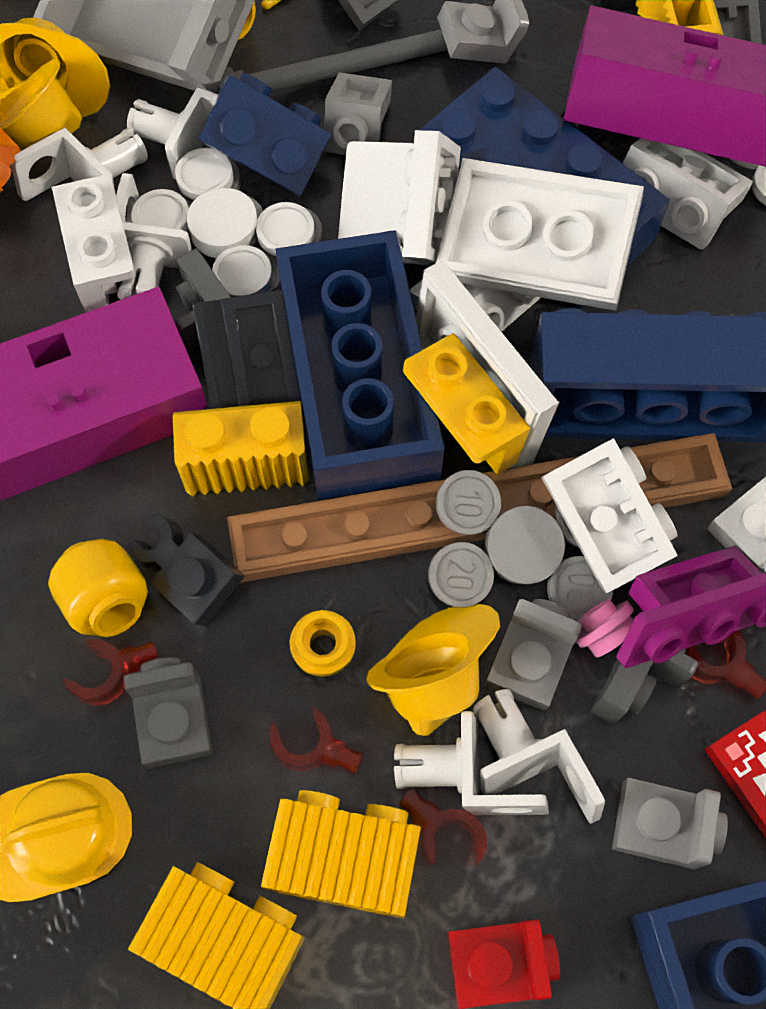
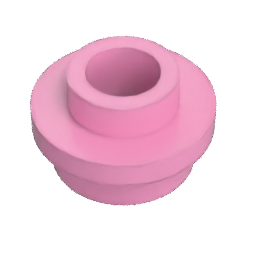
[576,598,634,658]

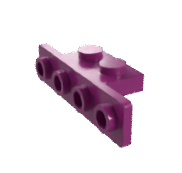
[616,545,766,668]

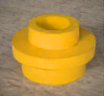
[290,610,356,677]

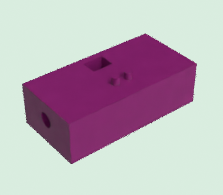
[563,5,766,167]
[0,286,208,501]

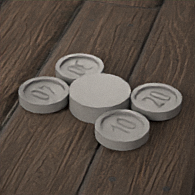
[428,470,613,620]

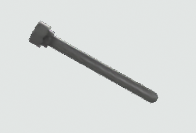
[216,29,448,94]

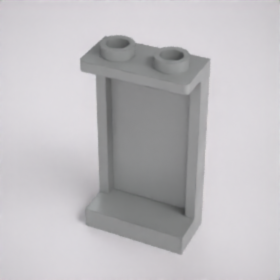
[33,0,254,93]

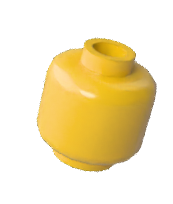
[48,539,148,637]

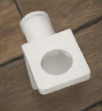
[127,88,218,180]
[11,128,148,201]
[116,173,192,300]
[472,689,605,824]
[394,711,549,815]

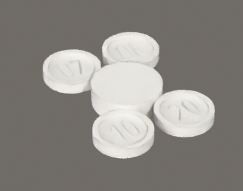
[131,148,315,297]

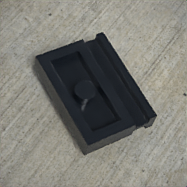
[192,290,303,413]

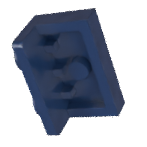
[197,72,331,196]

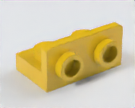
[403,333,530,475]

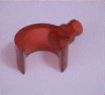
[685,630,766,699]
[62,639,159,706]
[269,707,364,774]
[399,788,487,867]

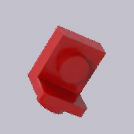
[447,919,560,1009]

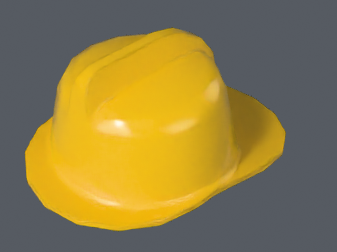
[0,18,110,117]
[0,59,82,151]
[366,604,500,736]
[0,773,132,902]

